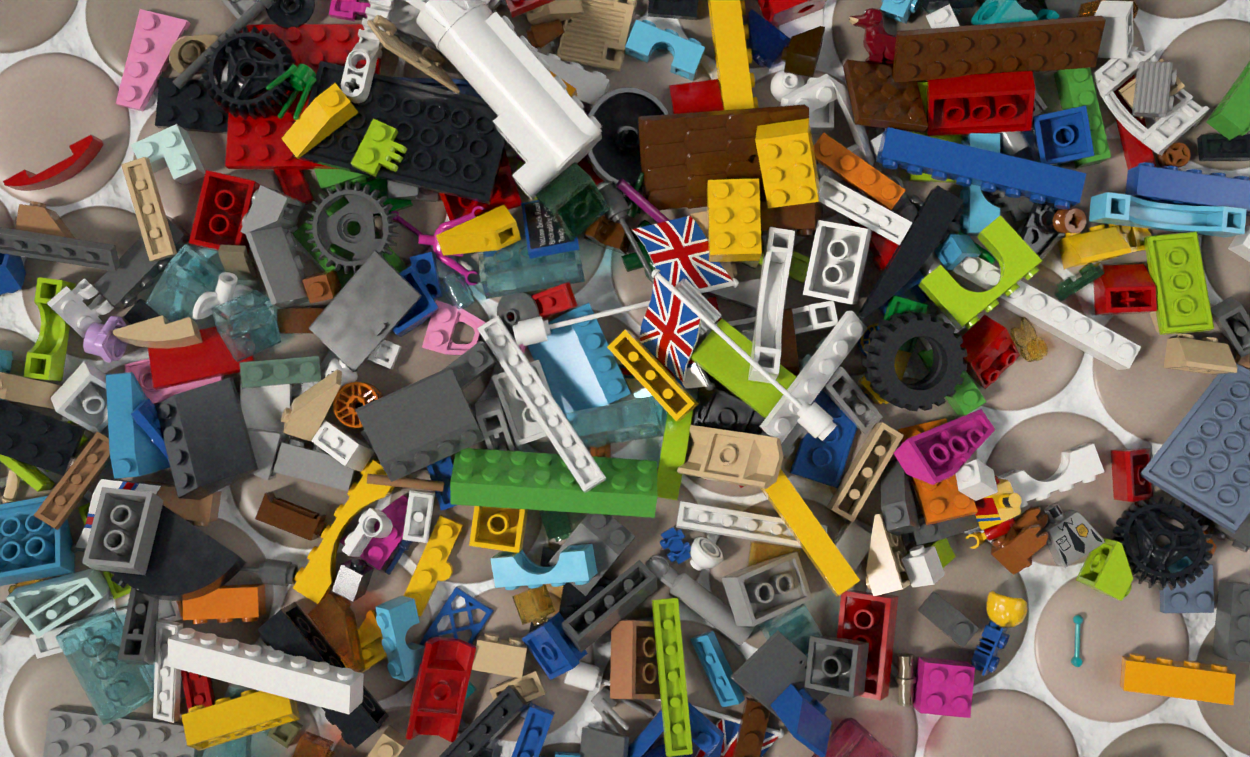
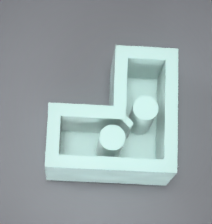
[131,124,205,185]

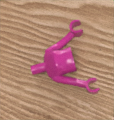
[418,206,486,286]

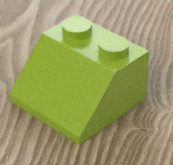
[1076,538,1133,601]

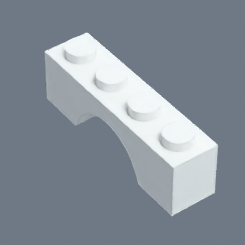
[997,443,1105,508]

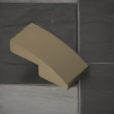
[218,245,258,281]

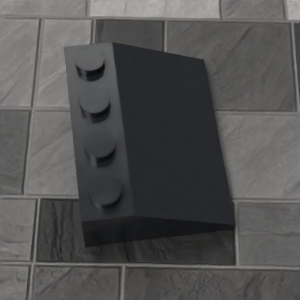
[155,378,258,500]

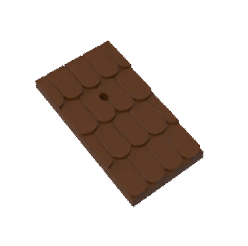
[638,104,809,211]

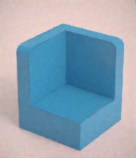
[934,234,981,270]

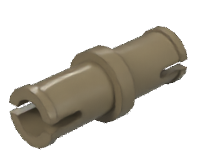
[895,653,916,707]

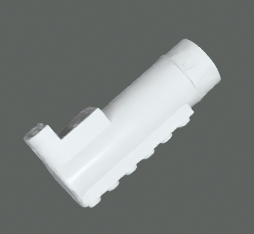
[417,0,602,200]

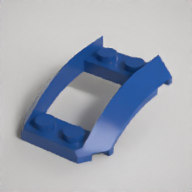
[628,702,724,757]

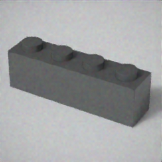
[93,215,190,309]
[562,560,657,653]

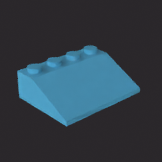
[527,303,631,422]
[0,496,75,586]

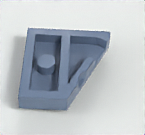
[1160,564,1214,613]

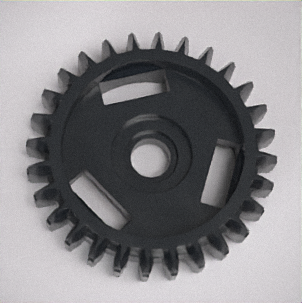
[201,26,296,120]
[1112,497,1214,591]

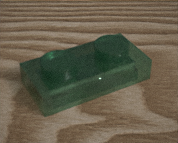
[1054,262,1105,302]

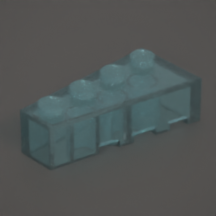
[564,396,664,447]

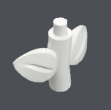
[193,272,259,325]

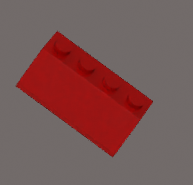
[927,71,1036,136]
[837,590,898,701]

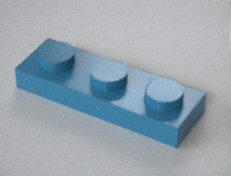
[690,631,745,707]

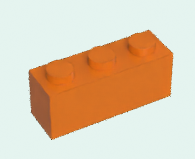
[183,584,266,624]

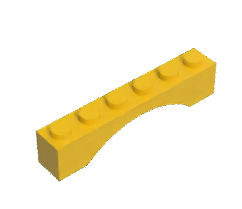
[293,459,395,604]

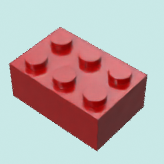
[189,170,261,252]

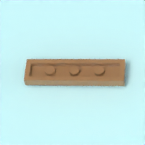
[34,431,111,530]

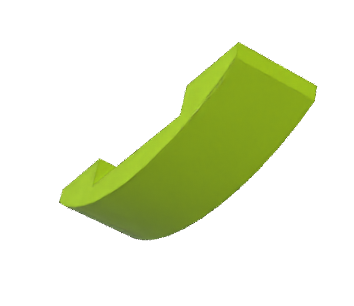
[657,410,693,500]

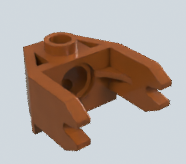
[991,507,1048,575]

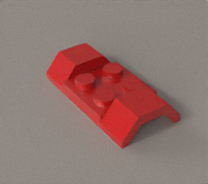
[406,637,476,742]

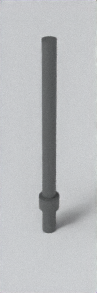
[173,0,275,89]

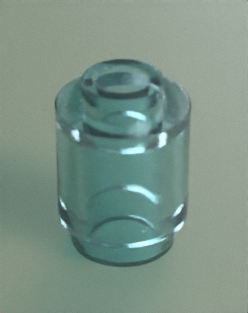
[440,272,475,311]

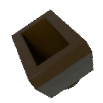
[781,26,825,78]

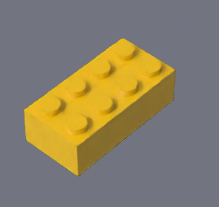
[181,689,300,751]

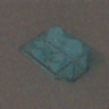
[211,290,281,362]

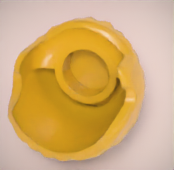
[986,590,1027,627]

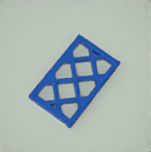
[419,586,494,646]

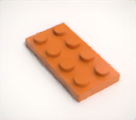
[897,418,978,525]

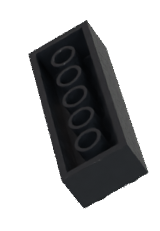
[257,602,389,749]

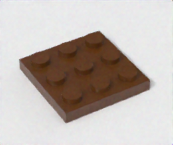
[843,59,928,133]

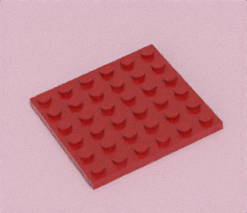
[225,24,382,170]

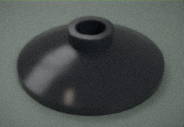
[266,0,315,28]

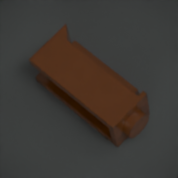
[255,491,327,541]

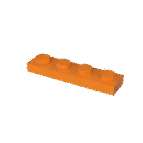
[813,132,905,211]

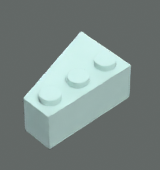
[6,568,110,638]

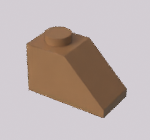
[15,201,76,239]

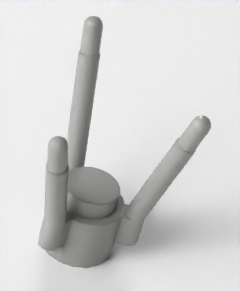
[591,686,653,734]

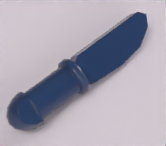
[385,540,413,575]

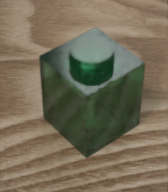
[539,510,574,542]

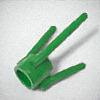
[266,64,317,120]

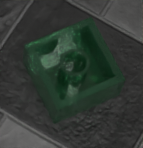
[535,162,610,241]

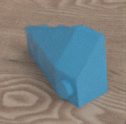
[106,372,170,479]

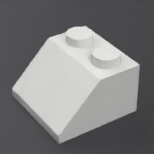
[51,361,108,434]

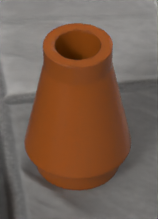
[526,19,565,49]

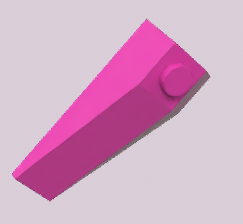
[894,409,995,485]

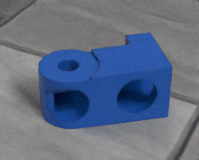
[410,252,443,299]

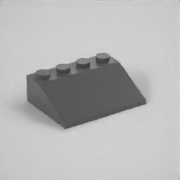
[355,367,485,482]

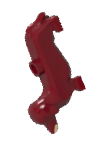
[849,8,896,65]

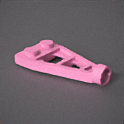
[422,300,526,355]

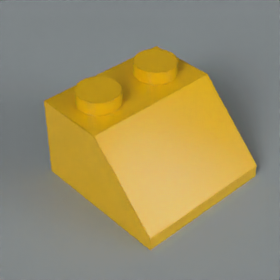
[1058,224,1132,269]

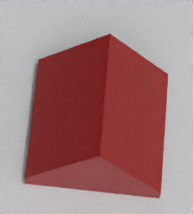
[1111,448,1153,502]

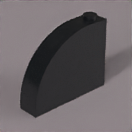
[109,505,246,601]

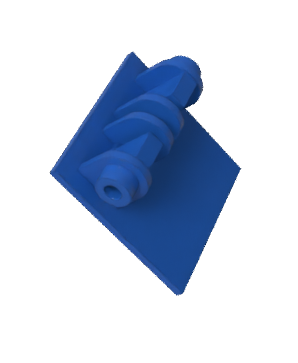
[971,621,1010,676]

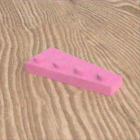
[115,9,191,112]

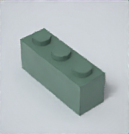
[240,356,321,389]

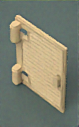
[556,0,637,72]
[367,15,460,93]

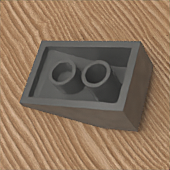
[548,513,635,596]

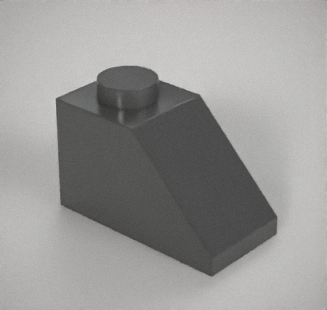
[1211,296,1250,358]
[918,591,979,648]

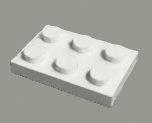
[492,360,553,446]

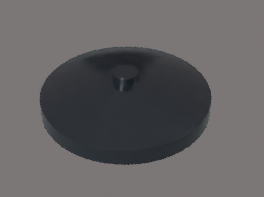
[585,87,669,188]

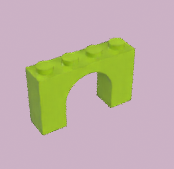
[919,215,1042,330]

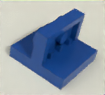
[522,612,588,680]

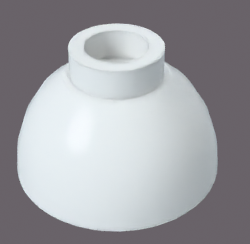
[770,69,805,102]
[690,537,723,571]

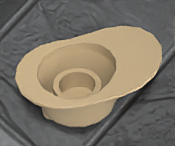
[169,34,228,75]

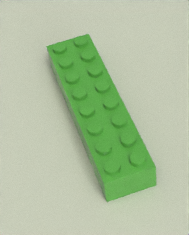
[450,448,658,518]

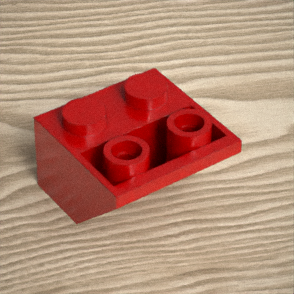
[1093,264,1157,315]
[960,315,1020,389]

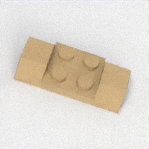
[677,425,783,489]

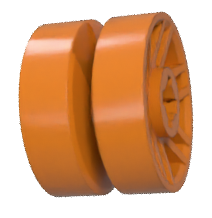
[333,382,384,428]

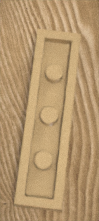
[121,157,177,262]

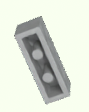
[273,439,356,491]

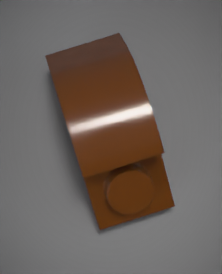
[584,211,634,255]

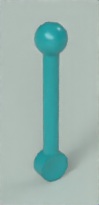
[1071,615,1083,667]

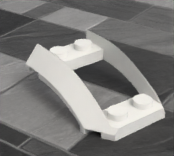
[1093,46,1210,156]
[780,73,875,183]

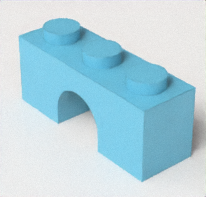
[625,20,705,81]
[375,596,425,682]

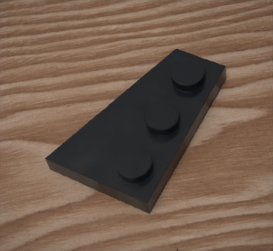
[1020,202,1072,260]

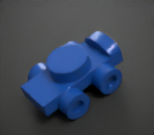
[659,527,691,564]

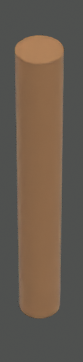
[367,474,444,491]

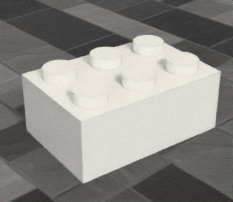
[803,220,873,304]

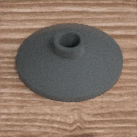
[497,290,539,339]

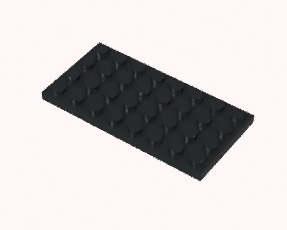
[293,61,507,204]

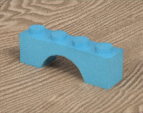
[959,133,1000,236]
[490,544,597,590]

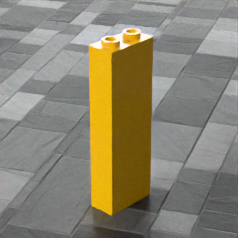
[760,468,860,597]

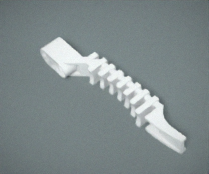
[341,0,395,103]

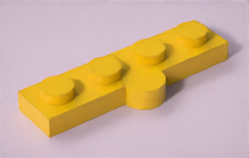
[403,515,463,616]

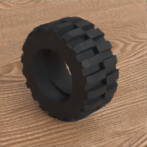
[862,311,968,411]

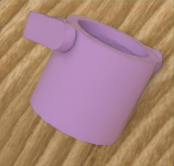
[83,316,127,363]

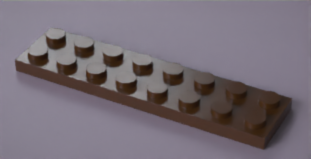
[892,16,1106,82]

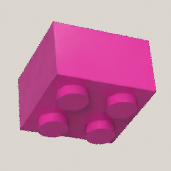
[913,656,975,718]

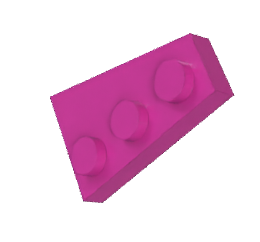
[339,495,409,570]

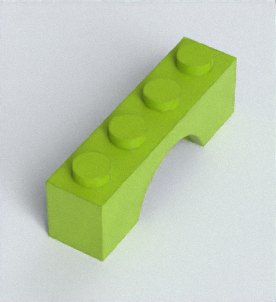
[24,277,76,381]

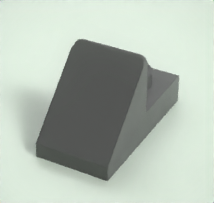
[387,180,438,202]

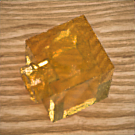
[512,584,556,626]

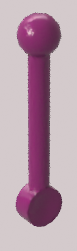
[390,211,429,246]

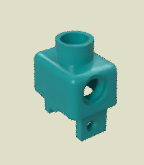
[971,0,1059,25]

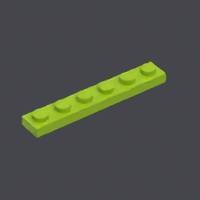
[652,598,693,757]

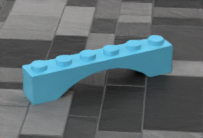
[1089,192,1247,238]

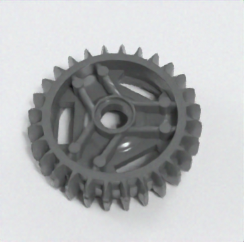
[305,182,400,274]

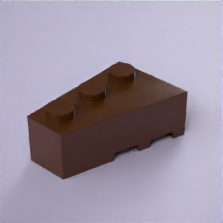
[760,201,823,238]

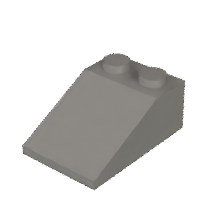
[721,552,812,627]

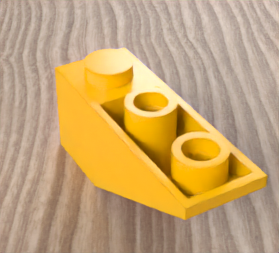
[436,205,521,255]

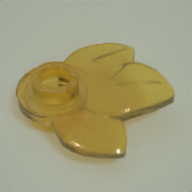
[1010,317,1048,362]

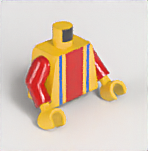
[966,476,1022,549]

